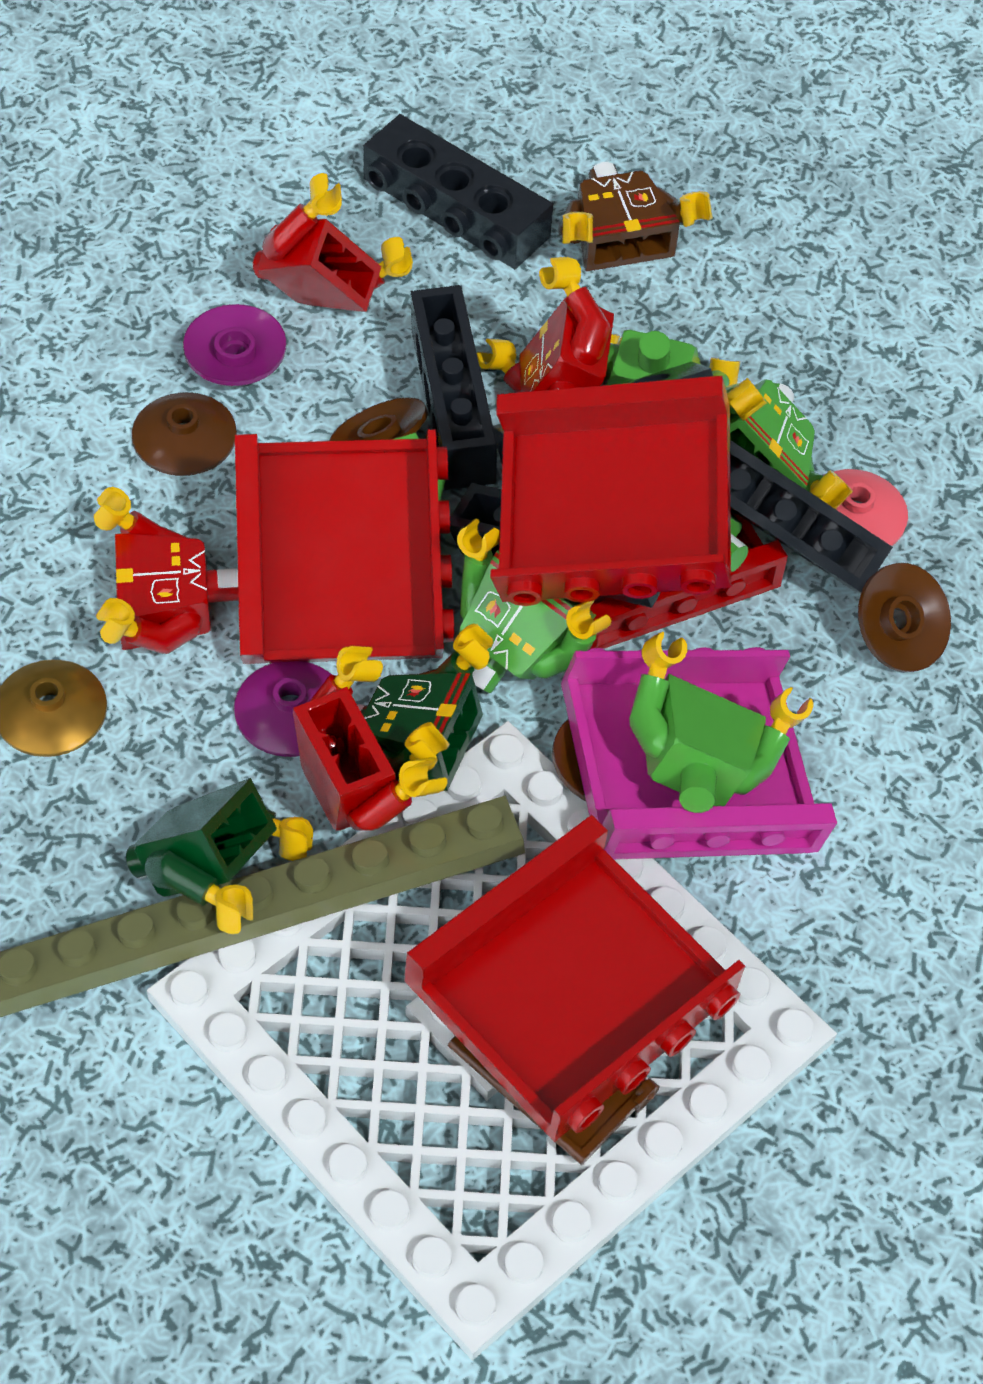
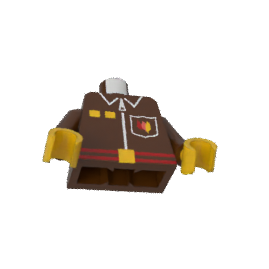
[558,162,713,272]

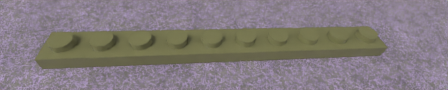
[0,796,526,1017]

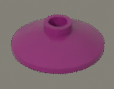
[183,304,286,386]
[234,661,332,757]

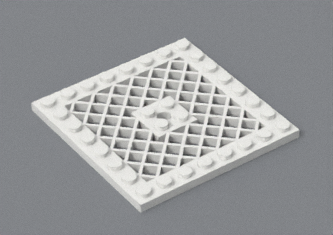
[147,721,837,1361]

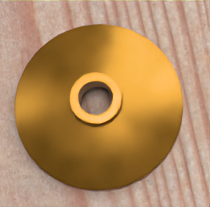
[0,660,107,757]

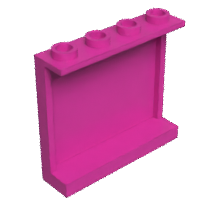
[561,647,837,859]

